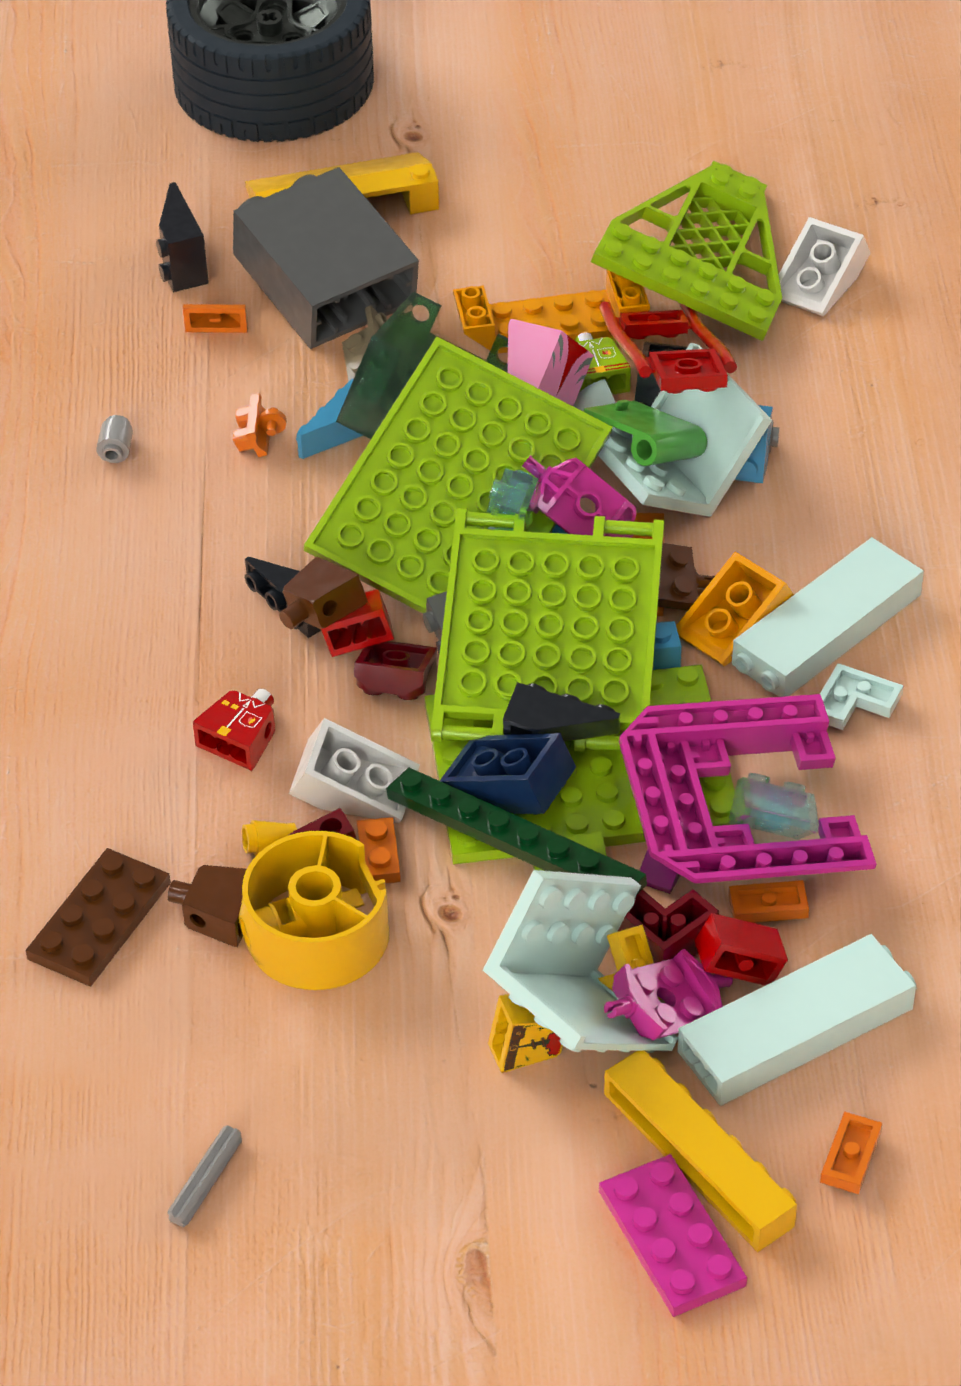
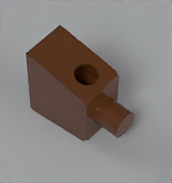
[279,557,368,629]
[168,865,247,947]

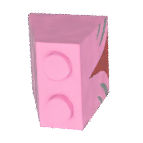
[508,319,594,406]

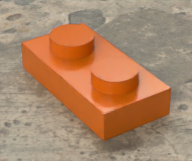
[357,817,401,884]
[728,880,809,923]
[820,1111,883,1194]

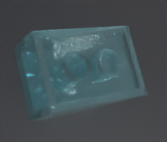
[728,773,819,840]

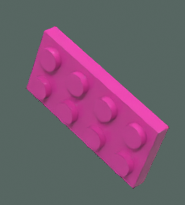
[599,1154,747,1317]

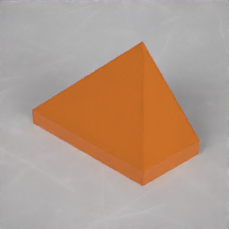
[183,304,248,333]

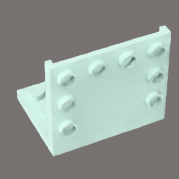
[598,343,772,517]
[483,870,678,1053]

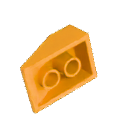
[676,552,794,667]

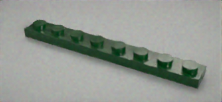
[386,767,647,896]

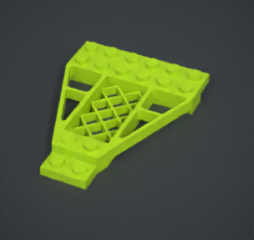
[590,161,782,341]

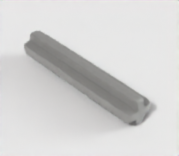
[168,1125,242,1227]

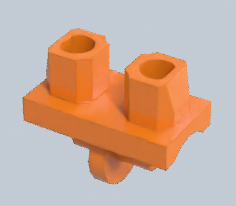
[232,393,287,457]

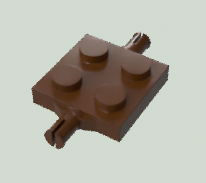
[658,543,715,611]

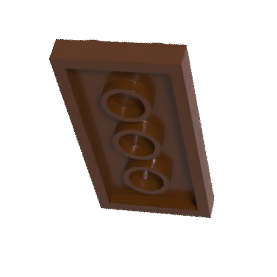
[26,848,171,987]

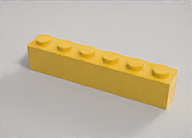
[604,1051,797,1252]

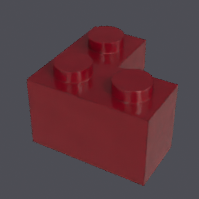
[618,889,719,963]

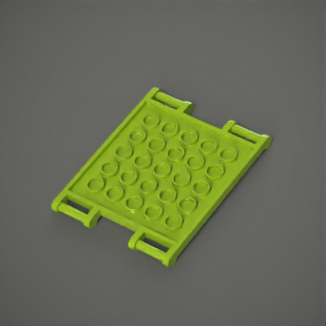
[431,508,664,752]

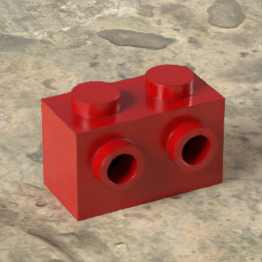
[694,913,788,986]

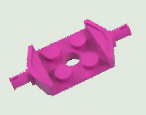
[521,455,636,538]
[604,949,733,1040]

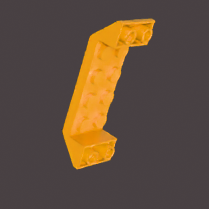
[453,270,650,354]

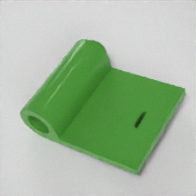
[583,400,707,466]

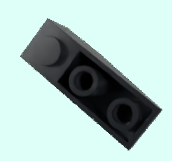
[244,557,321,638]
[503,682,621,742]

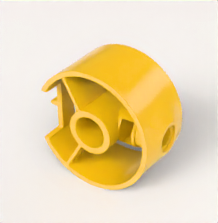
[239,831,389,990]

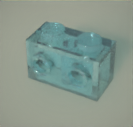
[486,468,538,531]

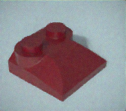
[354,641,437,700]

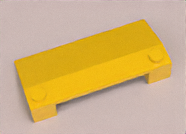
[245,152,439,215]

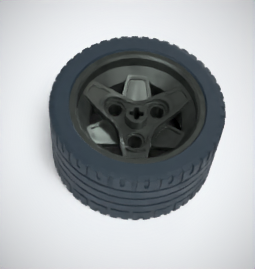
[166,0,374,142]

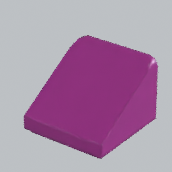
[639,849,681,894]

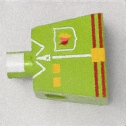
[575,333,631,395]

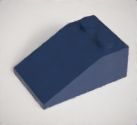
[440,733,576,815]

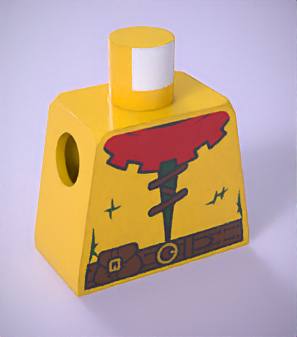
[488,994,563,1073]

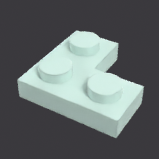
[820,663,903,730]

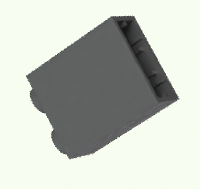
[233,167,419,349]

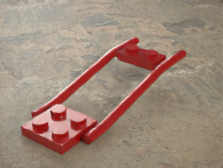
[599,301,737,394]

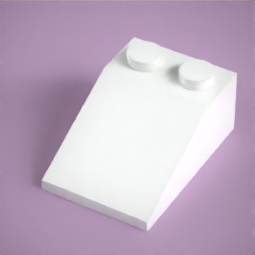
[779,217,871,316]
[289,718,420,823]

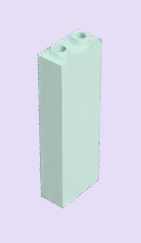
[732,537,924,697]
[678,934,916,1106]

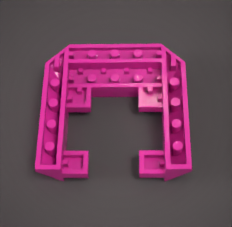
[619,694,877,884]

